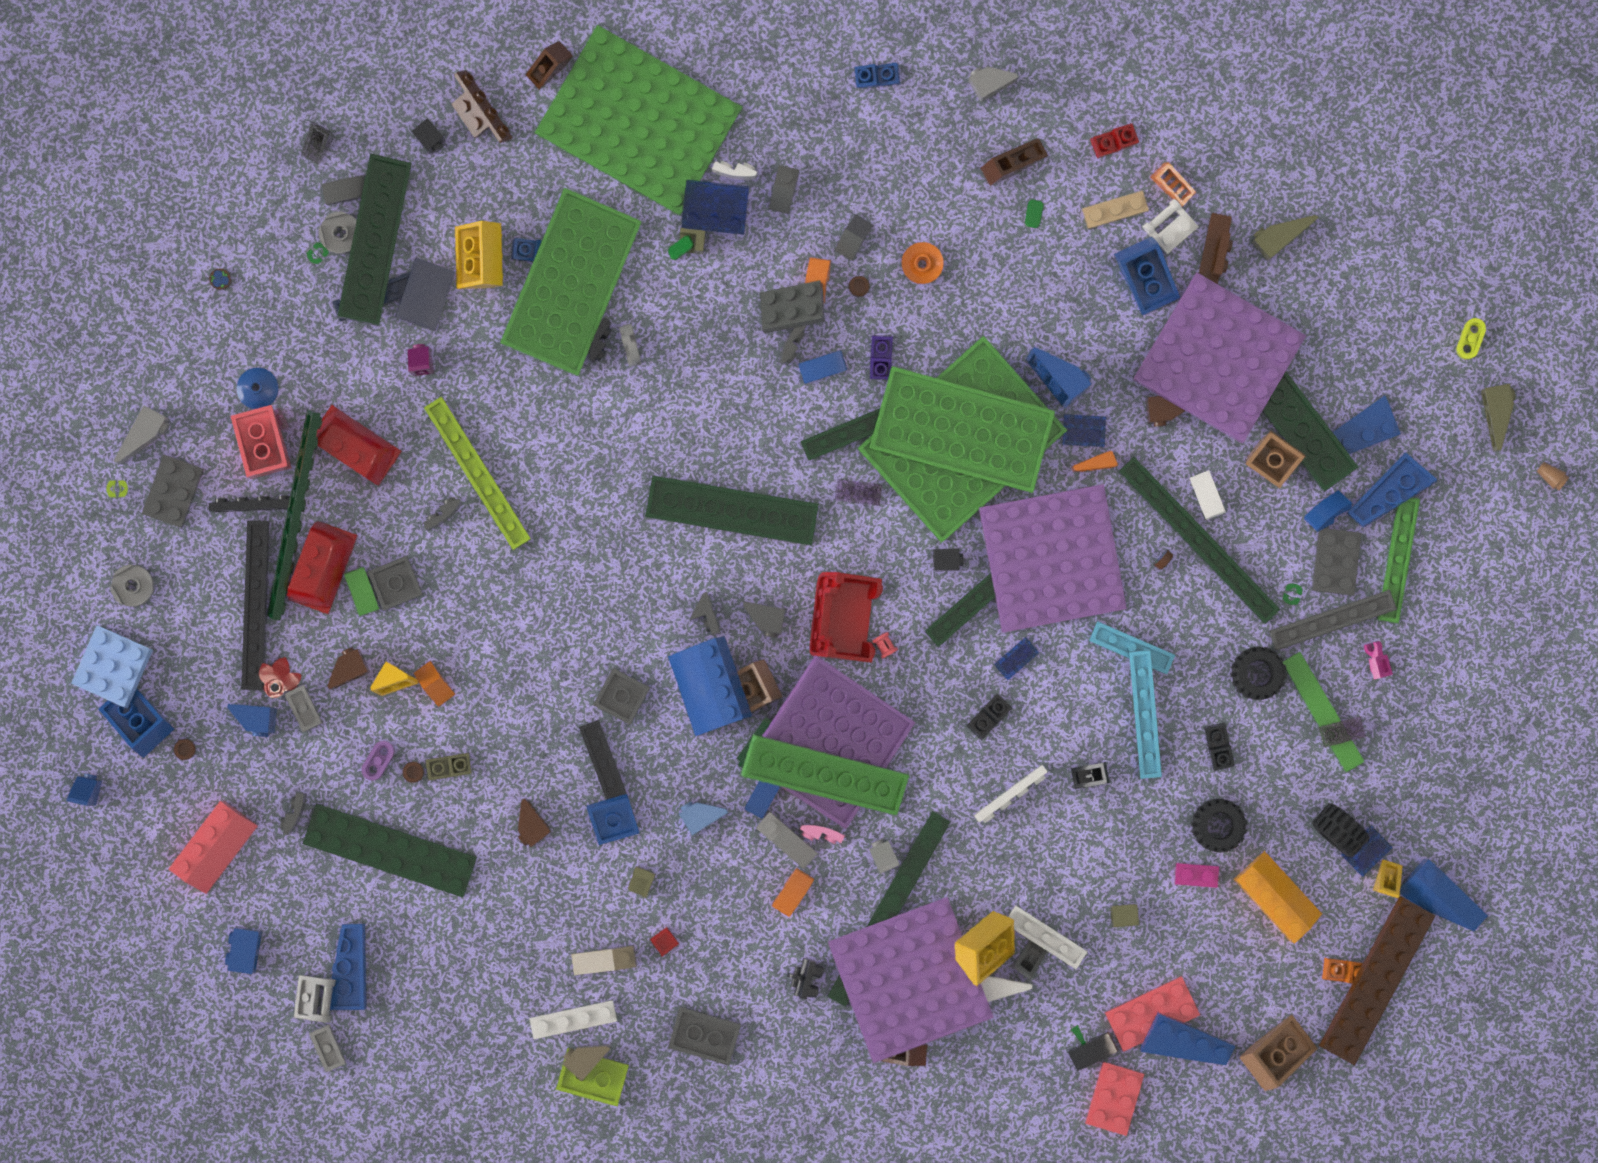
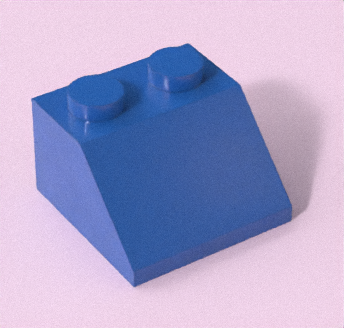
[227,704,277,737]

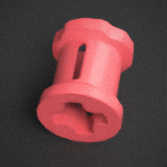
[872,632,898,659]

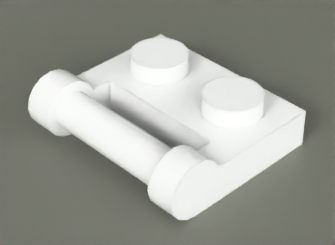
[1142,199,1199,255]

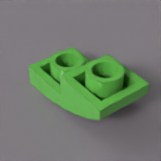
[344,567,379,616]

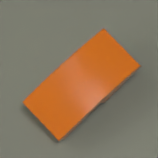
[805,257,831,303]
[772,868,814,917]
[1322,958,1363,983]

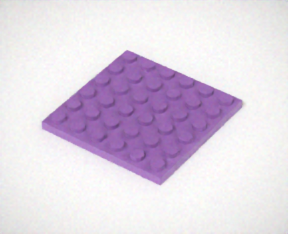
[1133,272,1306,444]
[979,484,1127,633]
[763,655,916,829]
[828,897,994,1063]

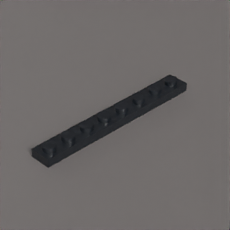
[241,520,270,690]

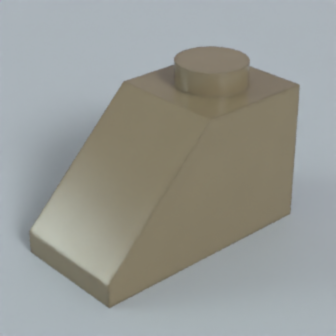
[563,1044,611,1081]

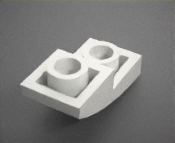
[712,161,757,180]
[1190,470,1226,520]

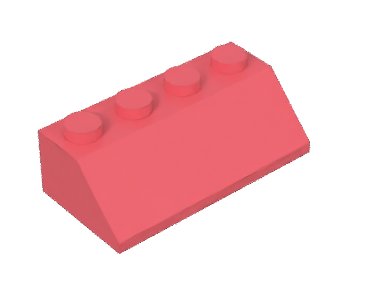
[169,800,258,894]

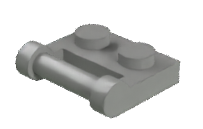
[294,975,336,1023]

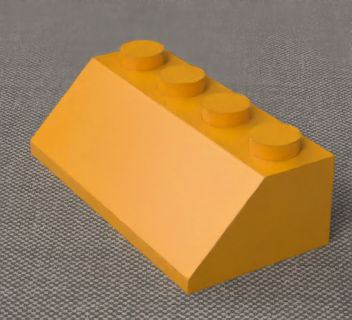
[1233,851,1322,944]

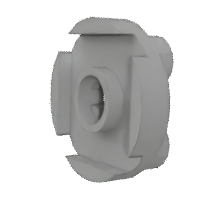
[319,212,356,255]
[619,324,642,367]
[110,565,154,607]

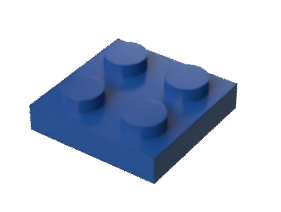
[587,794,640,845]

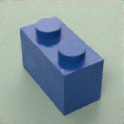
[225,927,262,974]

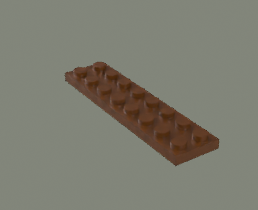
[1319,896,1435,1066]

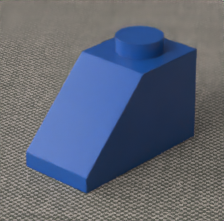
[66,773,102,806]

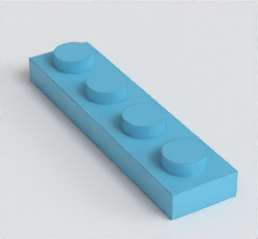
[1089,621,1175,675]

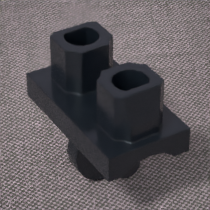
[787,958,824,1000]

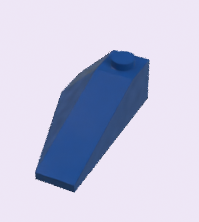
[1400,858,1488,932]

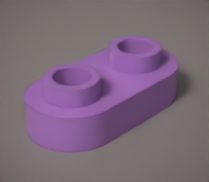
[362,741,395,781]

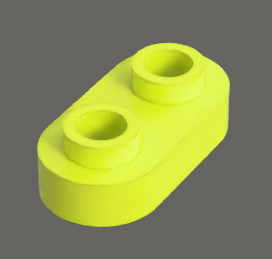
[1456,318,1486,360]

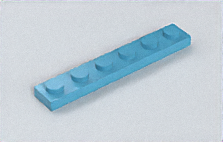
[1129,650,1162,779]

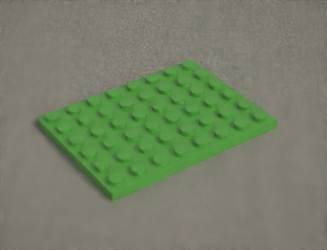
[535,25,743,216]
[857,336,1068,543]

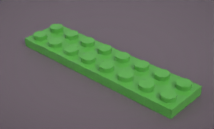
[741,734,909,815]

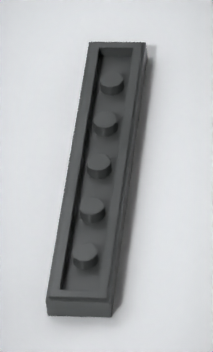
[1269,590,1397,651]

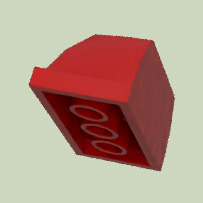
[316,405,402,486]
[287,521,358,615]

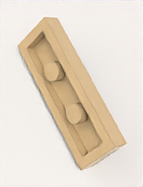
[1082,191,1149,229]

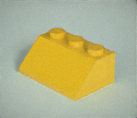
[455,221,503,289]
[955,911,1015,986]

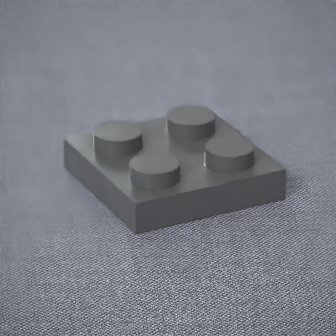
[368,556,423,611]
[593,668,650,725]

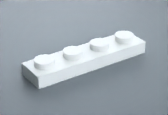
[973,765,1048,823]
[1008,905,1087,969]
[529,1000,617,1039]

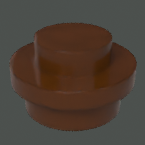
[849,276,870,297]

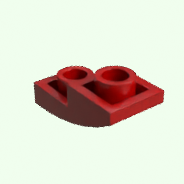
[1090,123,1140,159]

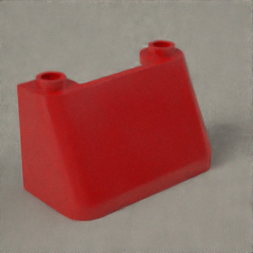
[809,572,883,663]

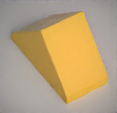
[371,661,418,696]
[1373,859,1403,898]

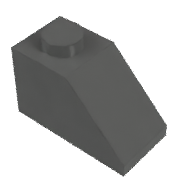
[769,165,799,214]
[743,601,785,638]

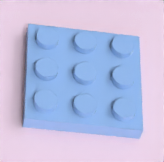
[71,625,153,708]

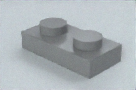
[284,685,323,732]
[309,1024,346,1072]

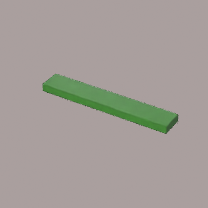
[1377,498,1420,624]
[1282,652,1365,772]

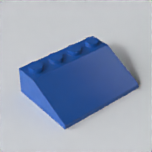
[1026,347,1092,409]
[668,636,752,736]

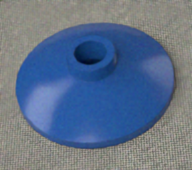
[236,368,278,409]

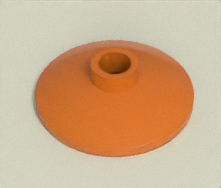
[901,242,944,284]

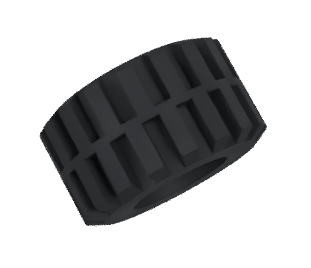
[1230,646,1287,700]
[1191,799,1248,853]
[1312,803,1370,858]

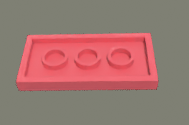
[1105,976,1200,1052]

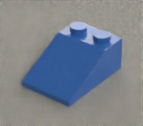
[1114,236,1181,316]
[98,688,175,758]

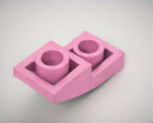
[800,825,845,844]

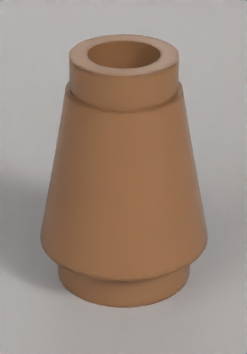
[1536,462,1570,491]

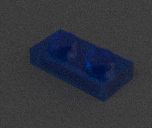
[994,637,1039,681]

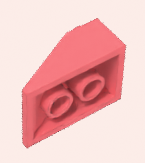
[231,405,292,479]

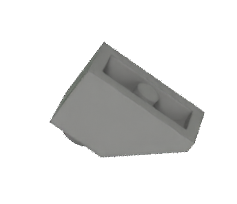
[968,66,1018,102]
[869,838,900,874]

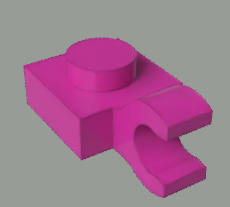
[1364,641,1393,680]

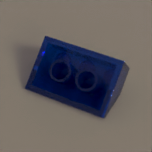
[681,180,749,235]

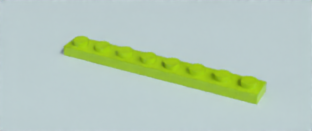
[424,396,531,551]

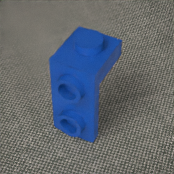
[744,781,780,818]

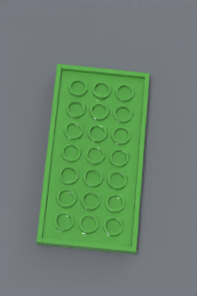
[500,188,642,376]
[869,366,1055,493]

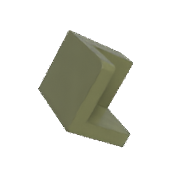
[680,228,706,254]
[628,866,656,898]
[1110,904,1139,927]

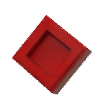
[650,927,679,956]

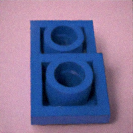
[854,62,901,88]
[511,238,542,262]
[798,350,848,384]
[1304,490,1352,532]

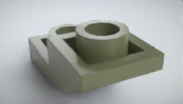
[425,753,472,781]

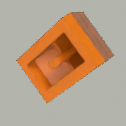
[413,661,456,707]

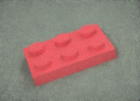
[1085,1061,1144,1136]

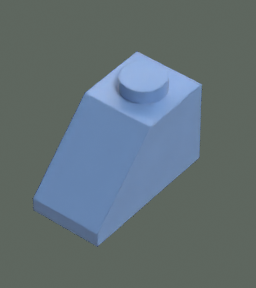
[679,801,728,835]

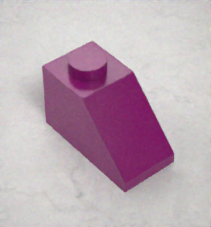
[408,344,434,376]

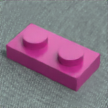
[1174,863,1219,888]

